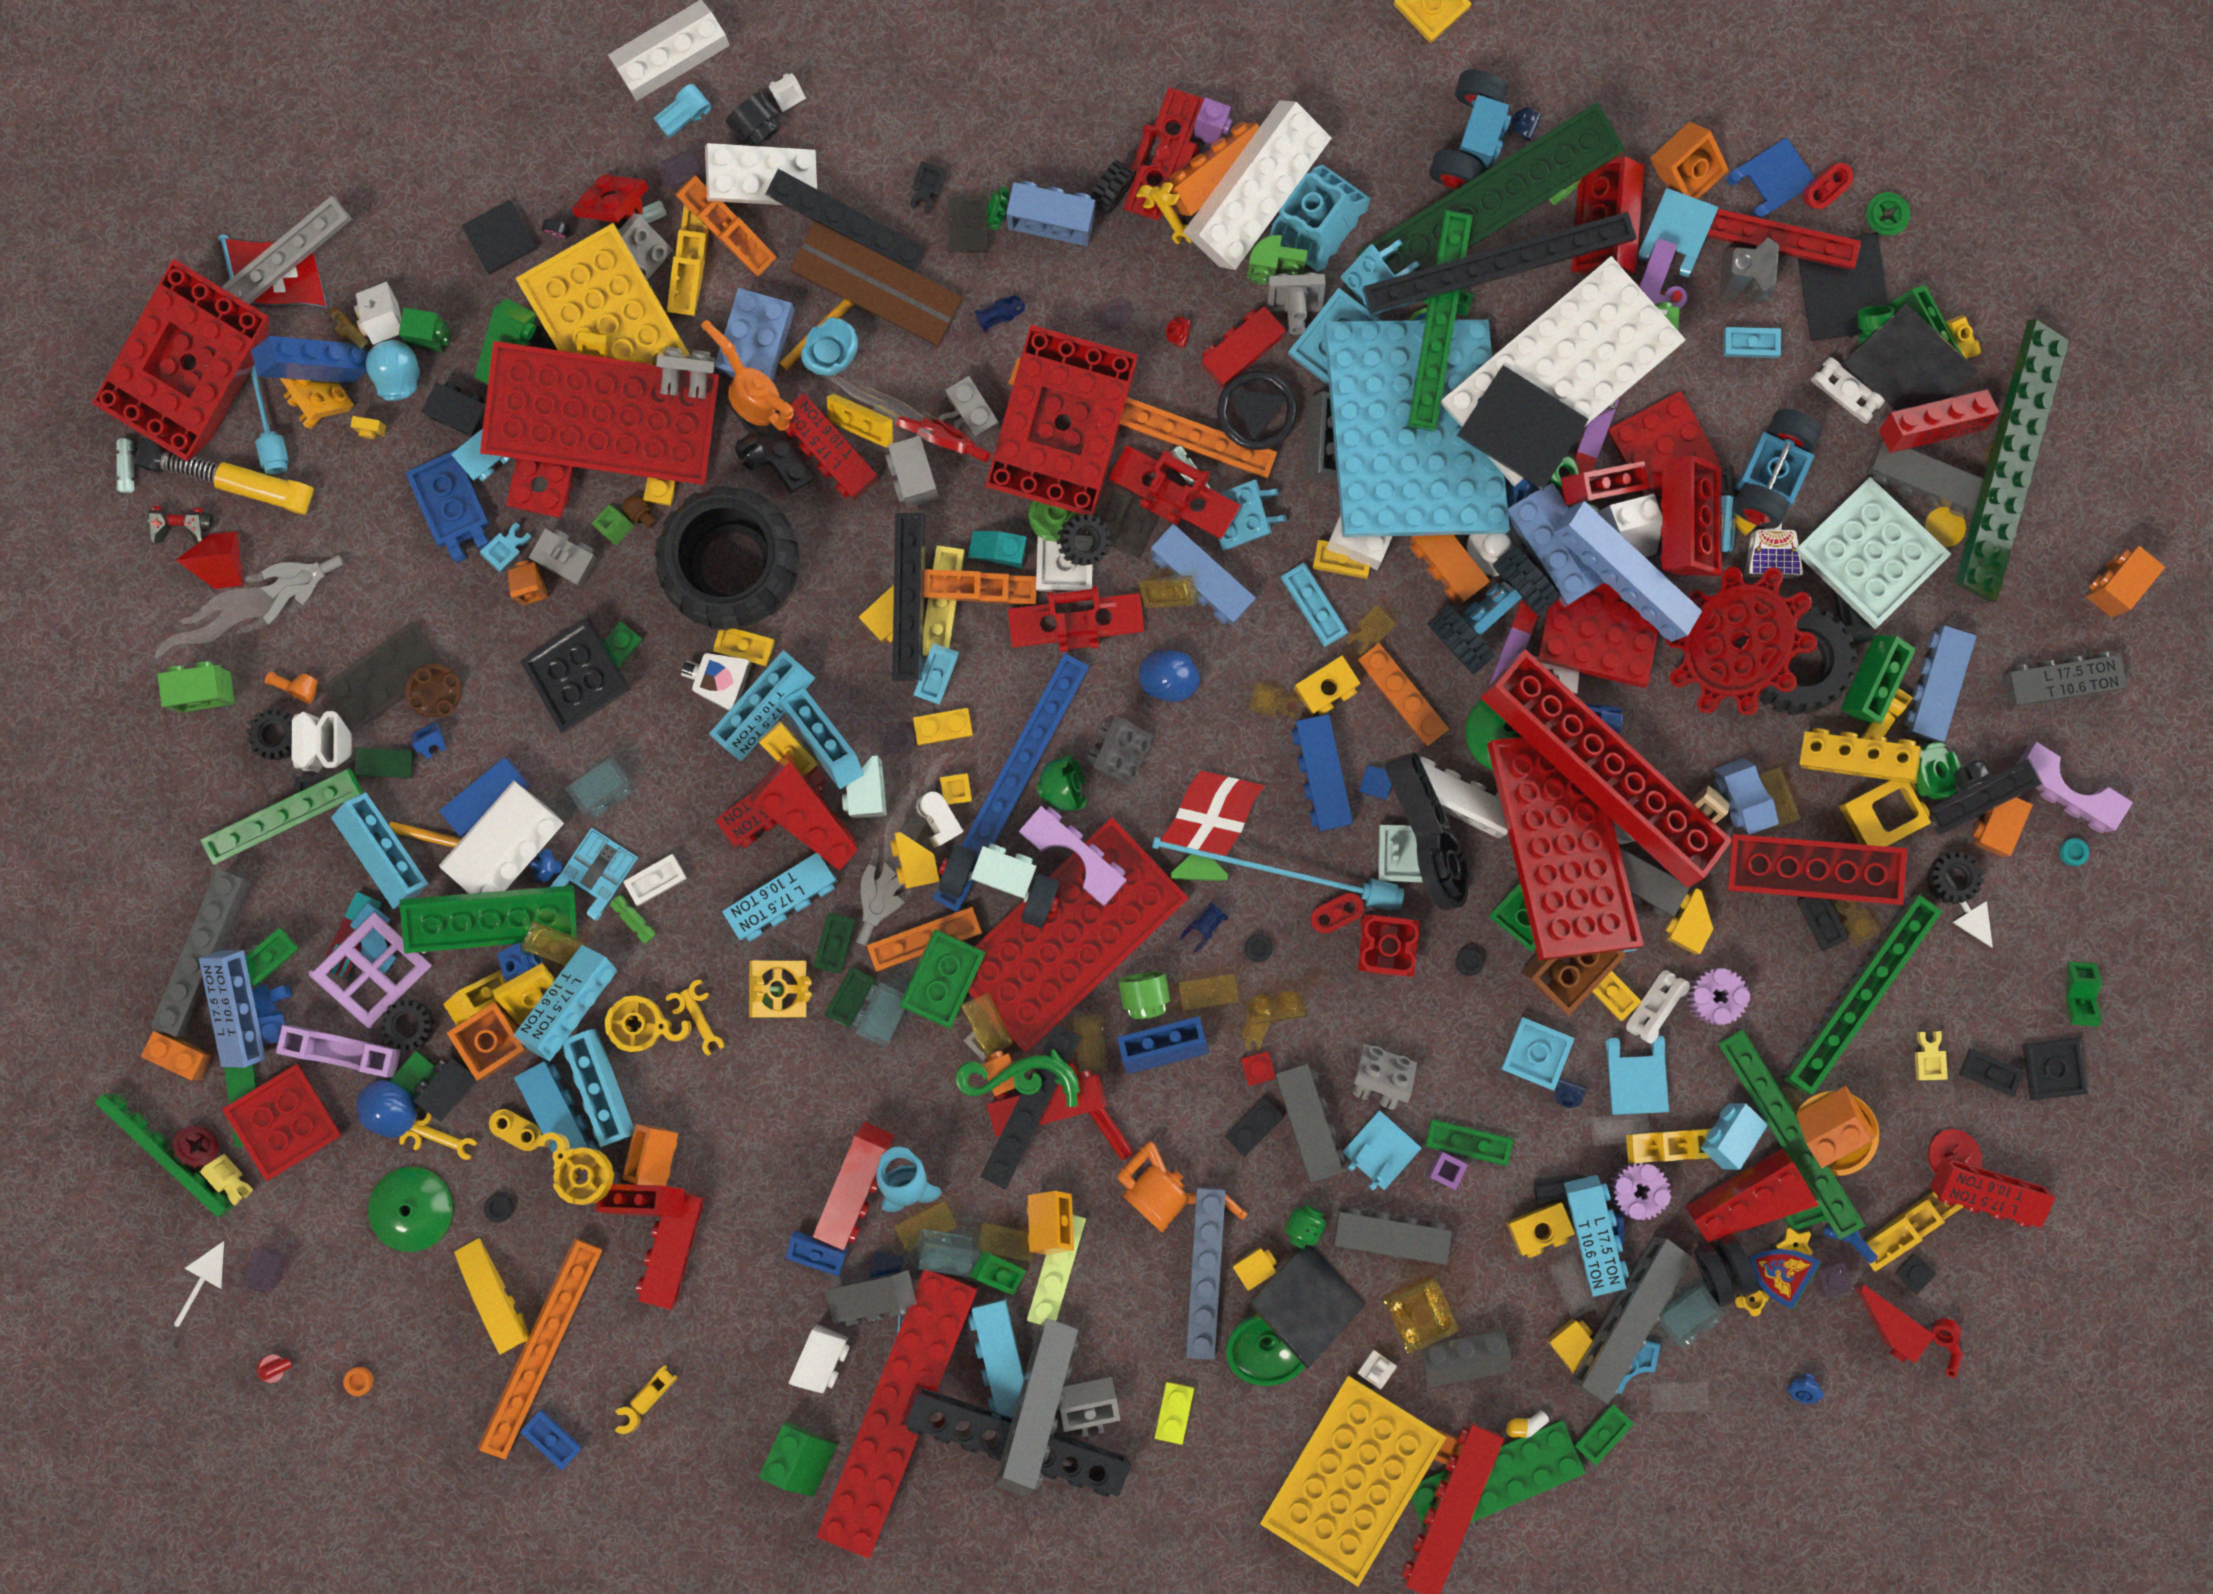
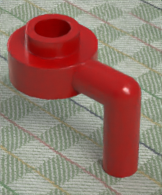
[1930,1318,1963,1378]

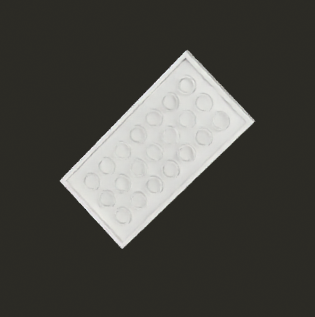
[1441,256,1686,487]

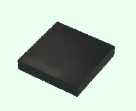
[461,200,537,275]
[2022,1038,2088,1100]

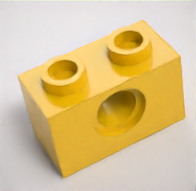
[1294,655,1360,716]
[1506,1201,1575,1258]

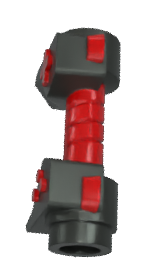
[147,506,214,544]

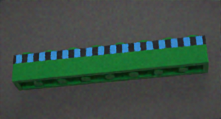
[1781,895,1943,1095]

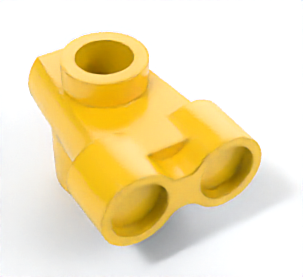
[1946,315,1981,359]

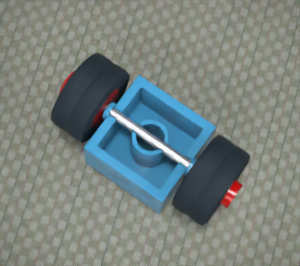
[1429,69,1511,189]
[1733,409,1822,528]

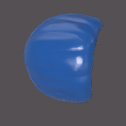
[1138,650,1200,702]
[356,1080,418,1138]

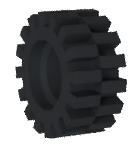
[1091,160,1135,214]
[1057,514,1111,566]
[246,708,294,760]
[1927,852,1984,904]
[379,1000,435,1051]

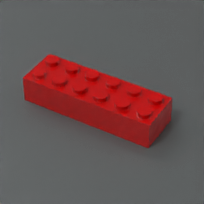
[1727,834,1908,905]

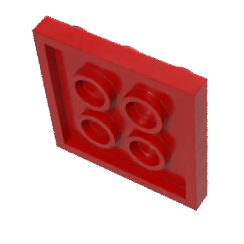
[1607,391,1720,498]
[222,1064,343,1182]

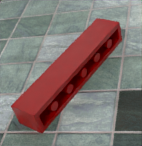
[1401,1421,1504,1594]

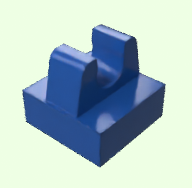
[411,721,446,759]

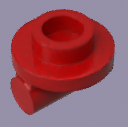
[1166,316,1192,348]
[257,1354,291,1383]

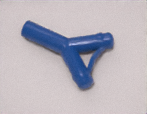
[1824,1226,1878,1264]

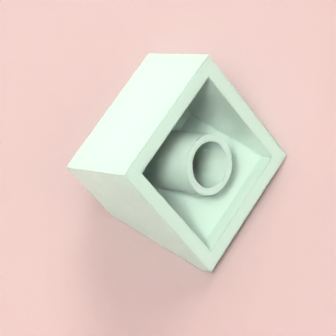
[842,756,887,819]

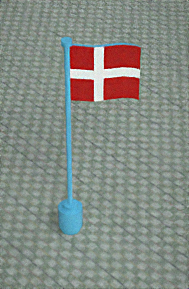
[1152,771,1404,912]

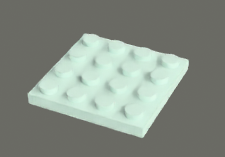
[1796,477,1951,629]

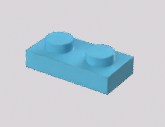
[1723,327,1781,358]
[914,643,959,705]

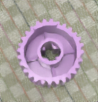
[1687,968,1750,1025]
[1609,1163,1671,1220]

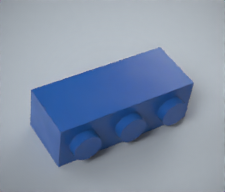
[439,757,531,838]
[1117,1016,1209,1074]

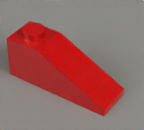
[1854,1282,1935,1363]

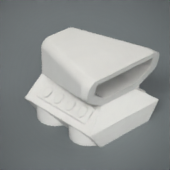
[292,711,352,773]

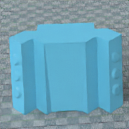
[1270,164,1371,272]

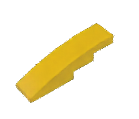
[667,205,710,316]
[1626,1128,1712,1163]
[1865,1191,1963,1272]
[454,1238,527,1355]

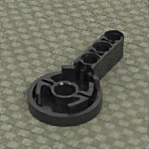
[1386,752,1470,911]

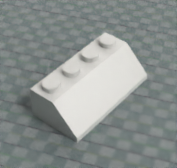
[608,0,730,101]
[1420,757,1508,838]
[439,781,564,894]

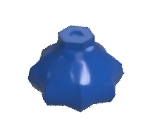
[530,849,562,883]
[1787,1373,1824,1404]

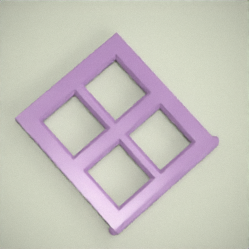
[309,912,432,1028]

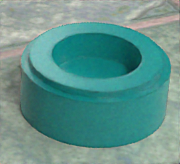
[2059,838,2089,866]

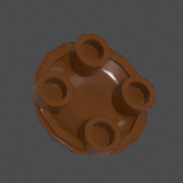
[405,663,462,717]

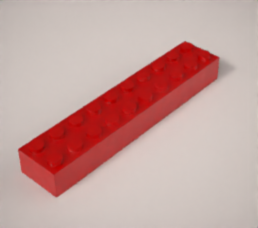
[1480,649,1732,888]
[816,1265,979,1559]

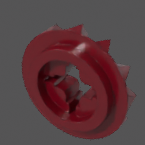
[171,1126,219,1169]

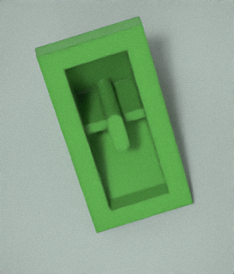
[1171,854,1228,881]

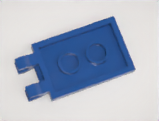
[405,449,490,563]

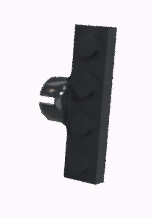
[728,401,815,494]
[1928,759,2044,836]

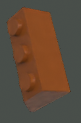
[1520,951,1626,1016]

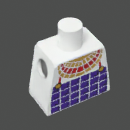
[1744,522,1803,579]

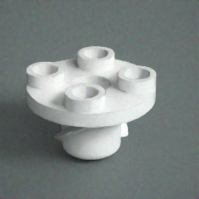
[1466,525,1522,576]

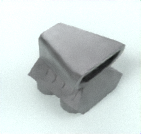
[1719,237,1779,305]

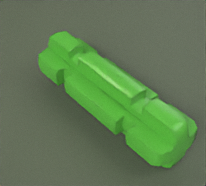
[610,895,656,943]

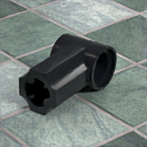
[1834,592,1873,645]
[1533,1173,1587,1204]

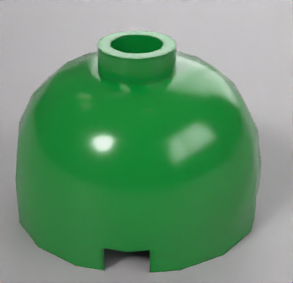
[1037,755,1087,812]

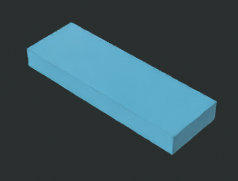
[1280,562,1348,648]

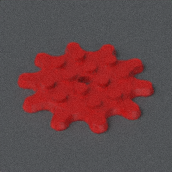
[1665,566,1817,715]

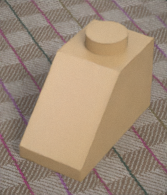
[1691,785,1730,824]

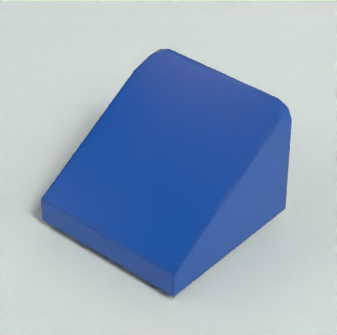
[1359,765,1392,800]

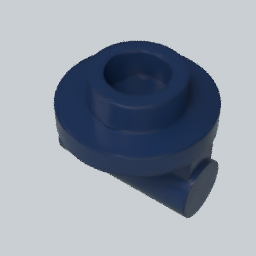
[1512,107,1541,141]
[1554,1078,1586,1108]

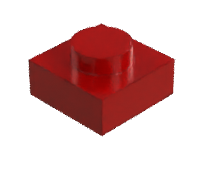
[1241,1052,1275,1086]

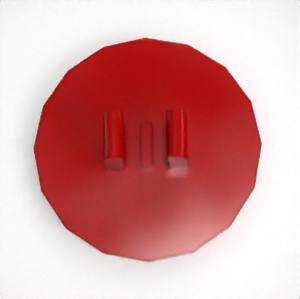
[1928,1129,1982,1174]

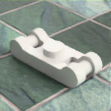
[1811,357,1885,424]
[1626,970,1690,1043]

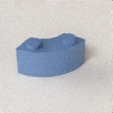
[1713,758,1779,835]

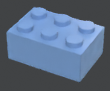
[1006,181,1095,247]
[714,288,795,382]

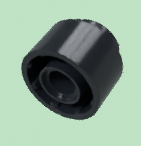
[725,91,781,147]

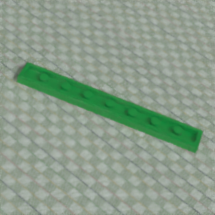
[1407,210,1473,432]
[1718,1029,1865,1240]

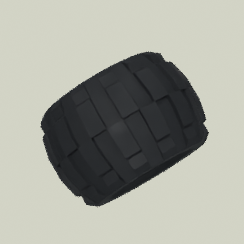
[654,485,800,631]

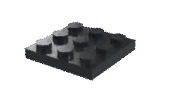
[520,618,631,733]

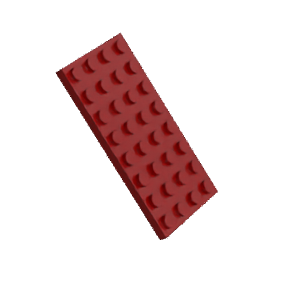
[480,341,719,485]
[1487,737,1644,961]
[968,817,1189,1053]

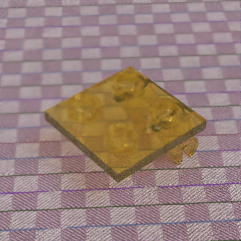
[1242,991,1308,1051]

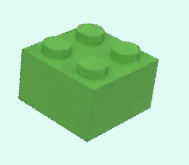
[157,662,235,713]

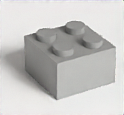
[885,436,939,508]

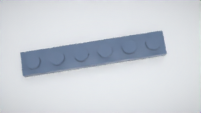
[1185,1187,1225,1360]

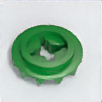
[986,185,1009,231]
[1865,192,1910,237]

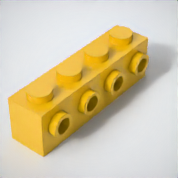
[1799,728,1922,784]

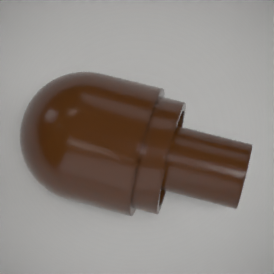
[622,496,657,529]

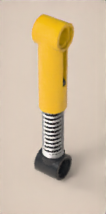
[133,438,314,515]

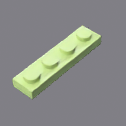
[1027,1214,1086,1324]

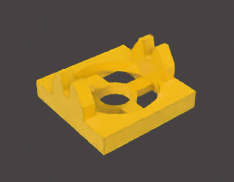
[749,961,811,1017]

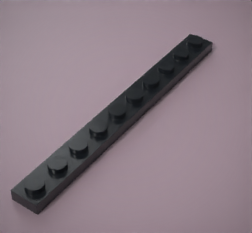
[1362,212,1637,316]

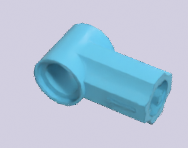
[654,84,712,138]

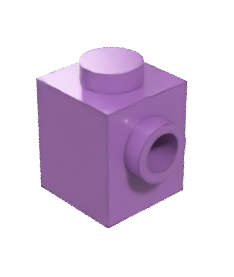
[1192,97,1233,144]

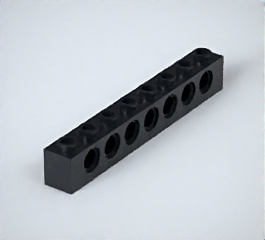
[903,1385,1131,1497]

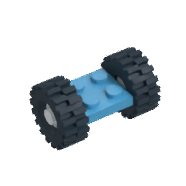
[1427,545,1561,675]

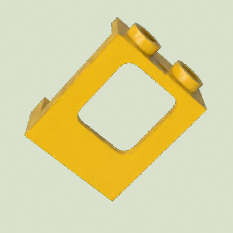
[1839,780,1931,846]

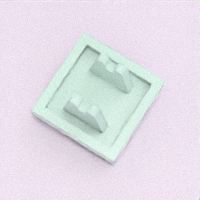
[1378,825,1423,883]

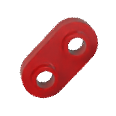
[1803,163,1853,209]
[1310,893,1364,934]

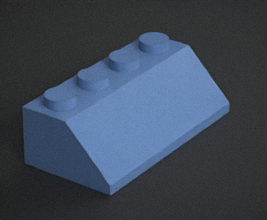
[1506,483,1605,608]

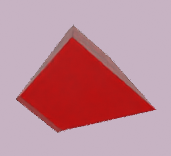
[175,531,243,589]

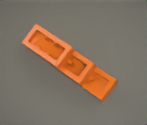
[674,175,777,277]
[924,569,1036,605]

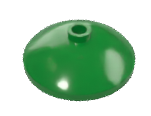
[1465,699,1522,771]
[368,1167,453,1252]
[1226,1314,1305,1386]

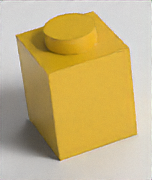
[1232,1247,1278,1291]

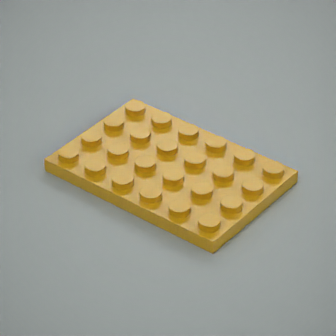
[515,223,690,365]
[1260,1375,1447,1586]

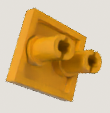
[280,378,354,429]

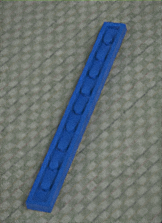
[933,653,1089,912]

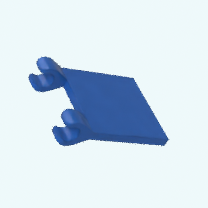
[1726,137,1815,219]

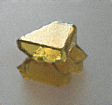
[1381,1275,1459,1353]

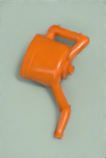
[701,320,794,431]
[1117,1142,1248,1233]

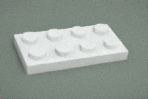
[705,143,817,205]

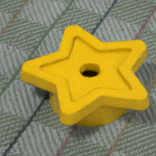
[1776,1227,1812,1256]

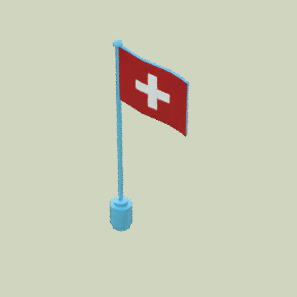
[218,234,327,475]

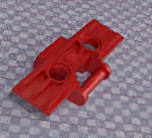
[1123,87,1204,221]
[1108,445,1241,540]
[1007,585,1144,653]

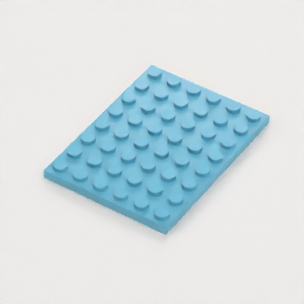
[1324,320,1510,537]

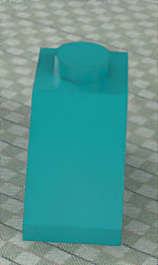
[968,531,1027,569]

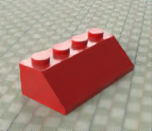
[1571,156,1644,274]
[1660,455,1722,576]

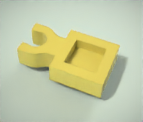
[1915,1031,1947,1080]
[200,1154,254,1206]

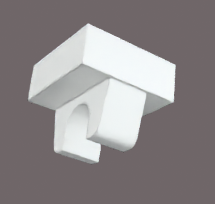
[769,73,806,112]
[1357,1349,1397,1390]

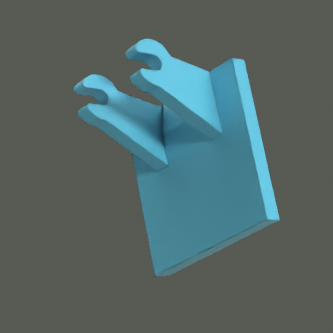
[1340,239,1420,317]
[1219,480,1287,551]
[1342,1110,1421,1191]

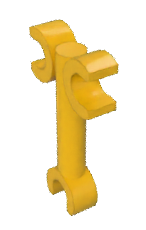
[1136,182,1192,244]
[665,980,725,1056]
[399,1107,478,1160]

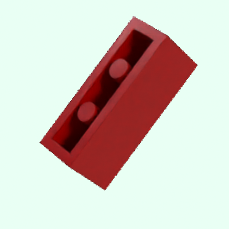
[1201,306,1286,390]
[1561,461,1650,506]
[596,1184,685,1218]

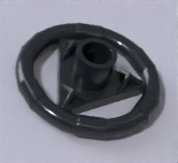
[1217,370,1298,450]

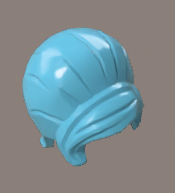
[366,340,420,401]

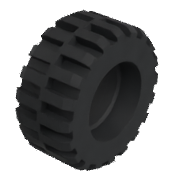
[1759,606,1857,715]

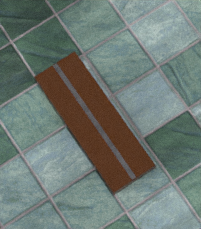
[789,221,963,347]

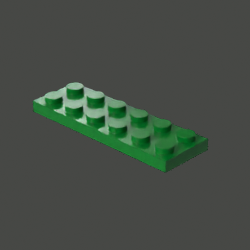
[399,885,577,954]
[1411,1419,1586,1529]

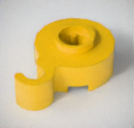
[605,996,692,1052]
[538,1132,614,1205]

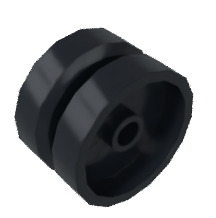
[1694,1234,1759,1308]

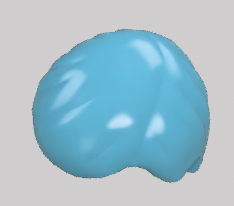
[801,317,858,376]

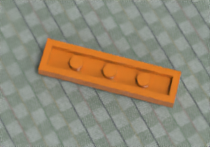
[1357,643,1449,747]
[867,907,982,972]

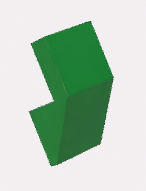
[2066,961,2102,1027]

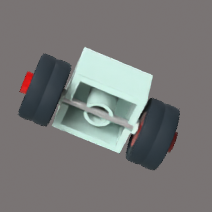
[938,843,1059,928]

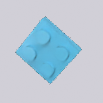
[1501,1017,1575,1091]

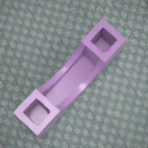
[2016,742,2133,833]
[1019,806,1126,907]
[276,1025,401,1077]

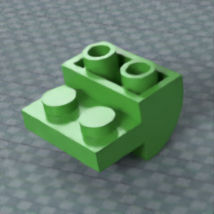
[1246,235,1308,285]

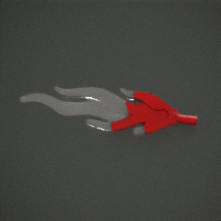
[816,374,991,463]

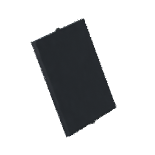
[1798,234,1889,341]
[1843,303,1978,411]
[1457,365,1589,491]
[1249,1245,1366,1369]

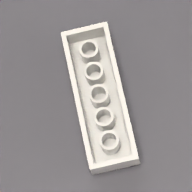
[1183,100,1331,270]

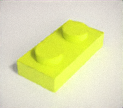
[1154,1381,1194,1445]

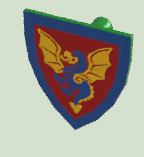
[1749,1249,1821,1310]

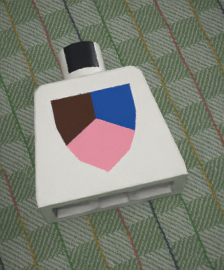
[681,653,752,711]

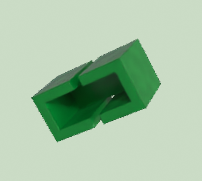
[398,308,452,353]

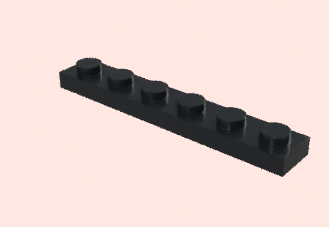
[765,169,926,272]
[892,512,925,682]
[980,1024,1082,1190]

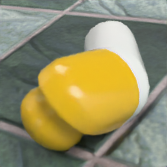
[1506,1410,1549,1438]

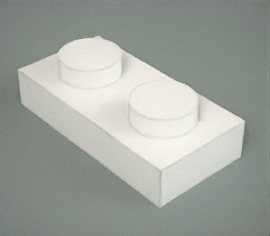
[623,854,687,906]

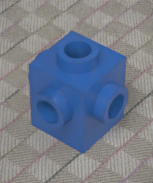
[497,943,543,983]

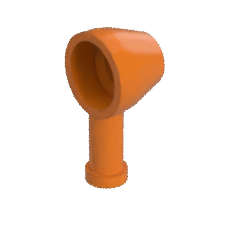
[265,671,318,704]

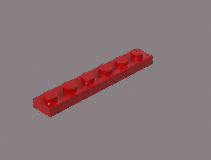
[1706,209,1861,270]

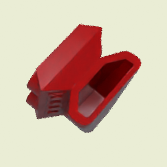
[1357,915,1420,977]

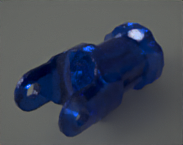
[974,295,1025,334]
[1179,901,1229,953]

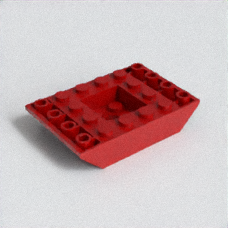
[91,259,270,461]
[985,324,1138,517]

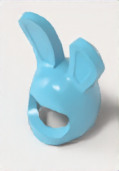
[876,1147,942,1212]

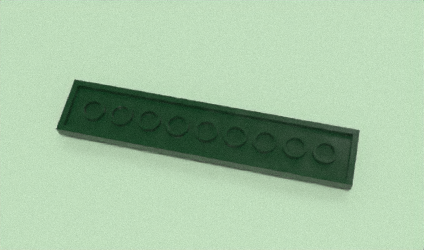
[1356,102,1626,275]
[1954,320,2069,602]

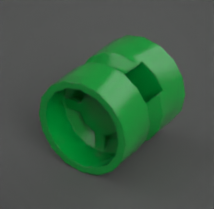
[1857,305,1895,347]

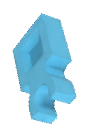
[480,522,532,574]

